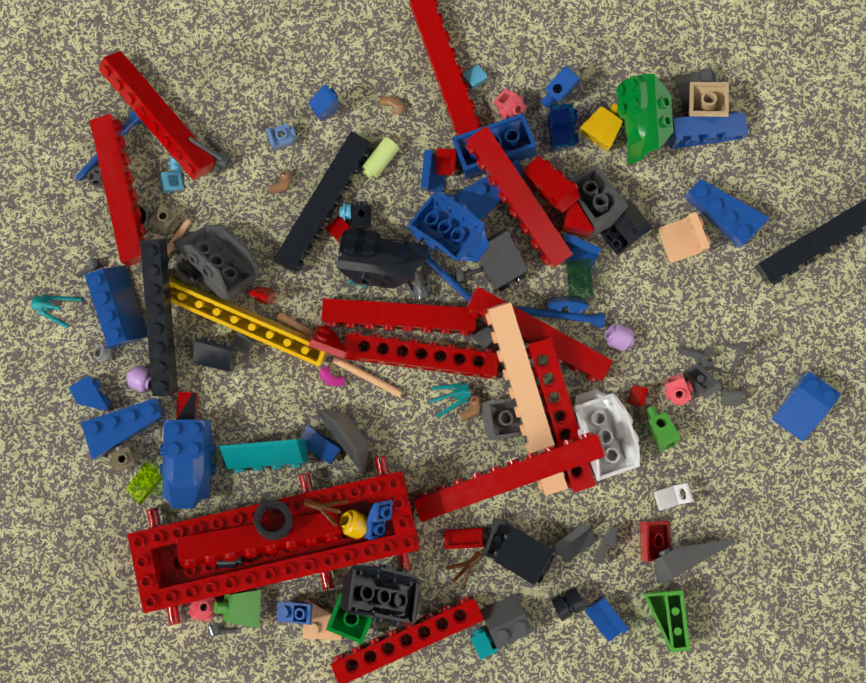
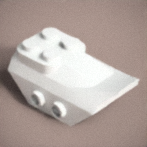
[572,389,640,481]

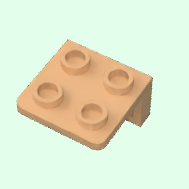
[658,212,711,263]

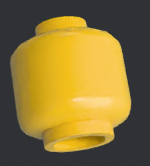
[339,510,368,539]

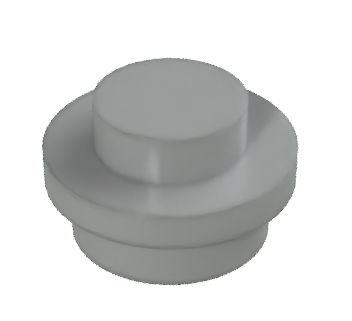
[94,344,111,363]

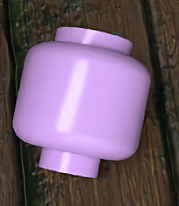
[605,323,635,351]
[126,365,152,393]

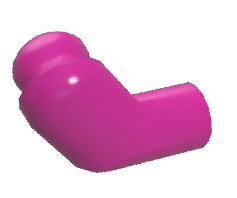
[319,366,345,386]

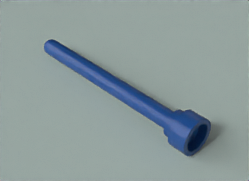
[76,110,143,181]
[423,250,471,302]
[515,306,605,328]

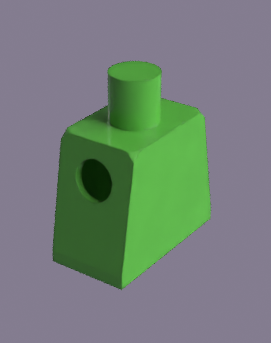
[645,405,681,453]
[214,588,262,628]

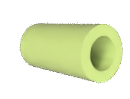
[362,137,400,179]

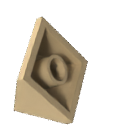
[689,82,729,117]

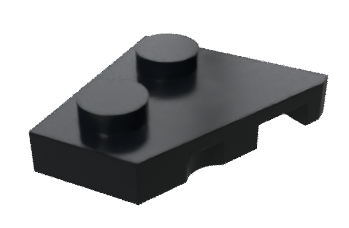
[482,517,514,559]

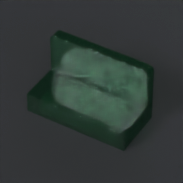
[566,258,594,298]

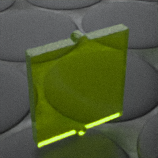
[125,462,163,505]

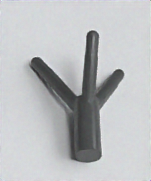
[726,341,753,373]

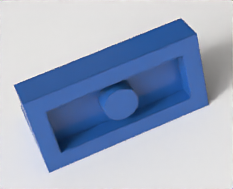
[420,149,445,193]
[563,233,601,271]
[585,597,629,642]

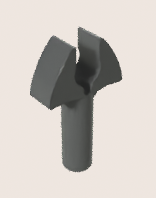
[680,346,718,367]

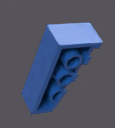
[669,111,748,149]
[452,159,525,221]
[684,179,770,248]
[81,398,165,460]

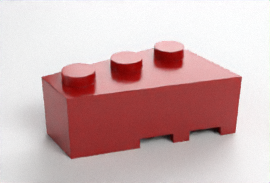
[521,155,580,212]

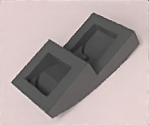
[593,526,618,564]

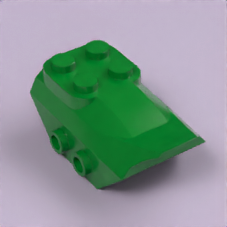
[616,74,673,166]

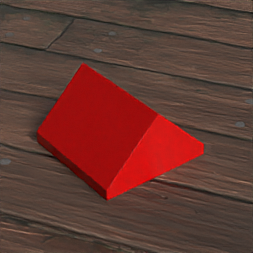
[561,201,594,238]
[639,521,670,562]

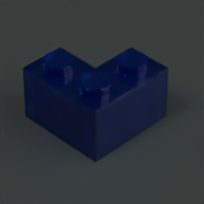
[547,103,579,152]

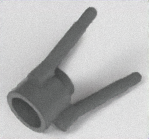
[189,137,231,171]
[404,263,431,301]

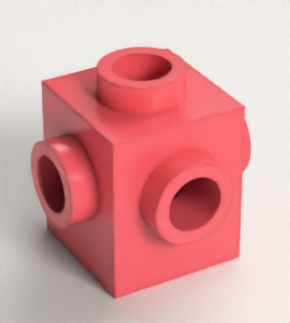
[493,89,527,119]
[664,373,694,405]
[188,597,217,622]

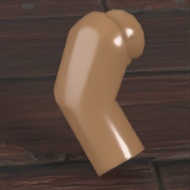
[379,96,405,114]
[268,170,292,195]
[459,395,482,422]

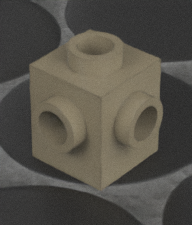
[110,444,140,474]

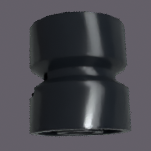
[550,586,586,621]

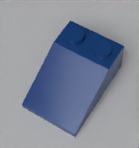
[771,371,841,442]

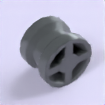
[88,168,104,189]

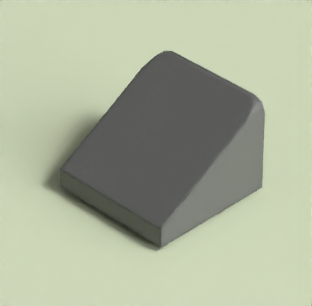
[471,323,494,350]
[233,331,255,354]
[721,390,744,406]

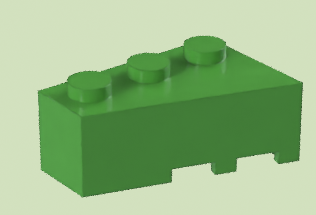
[643,588,691,652]

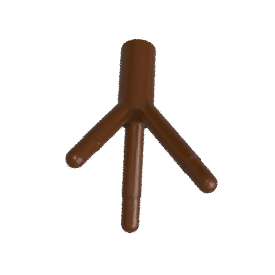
[304,498,348,527]
[446,551,483,590]

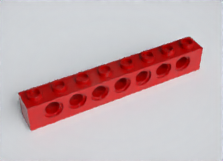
[344,332,499,380]
[525,336,596,493]
[330,595,484,683]

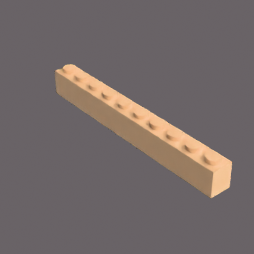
[485,302,568,496]

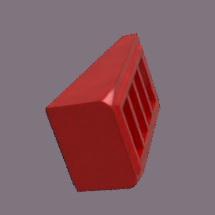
[249,286,276,305]

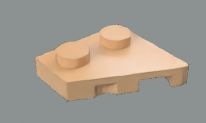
[303,600,342,640]

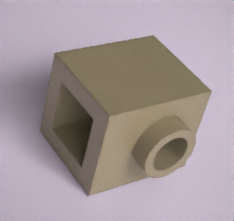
[148,204,180,236]

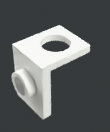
[654,483,693,511]

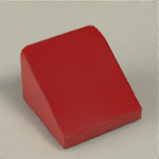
[325,216,351,242]
[627,385,649,407]

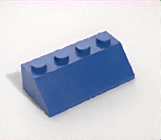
[452,113,537,180]
[85,265,148,349]

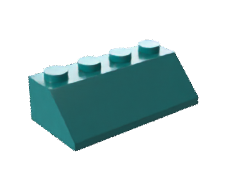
[220,439,308,473]

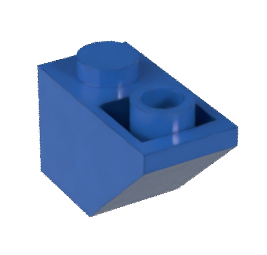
[309,84,340,122]
[68,375,112,411]
[277,600,313,625]

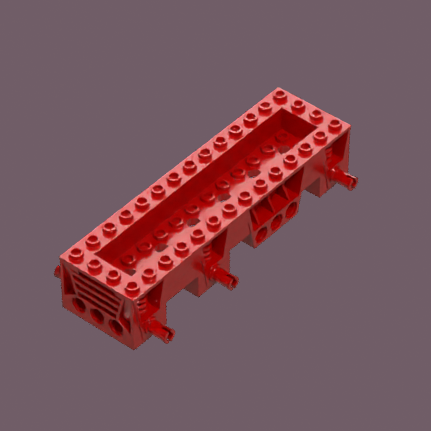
[127,455,420,626]

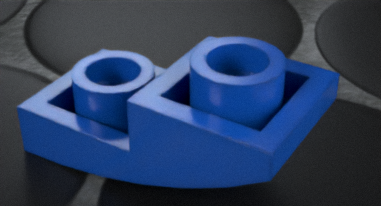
[547,296,588,314]
[299,425,342,464]
[364,499,393,540]

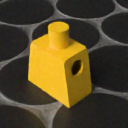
[579,103,623,152]

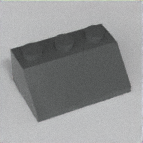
[568,165,628,235]

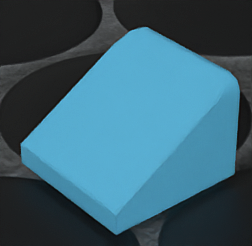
[463,65,488,90]
[159,171,184,194]

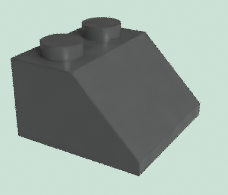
[480,594,533,649]

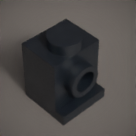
[352,201,372,230]

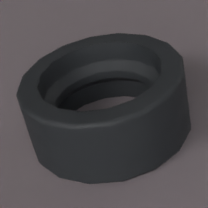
[254,500,293,540]

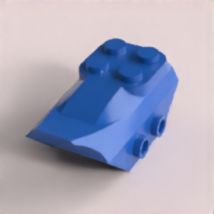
[405,191,490,262]
[160,420,216,509]

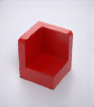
[436,148,456,176]

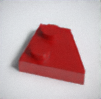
[309,325,347,359]

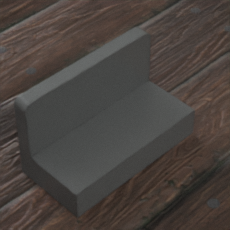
[553,521,597,562]

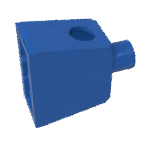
[540,66,580,109]

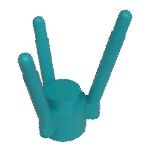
[31,294,82,328]
[428,382,471,418]

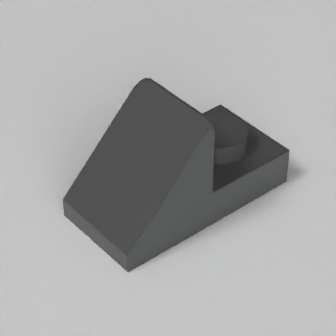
[683,363,721,398]

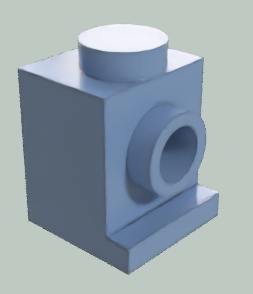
[266,123,297,151]

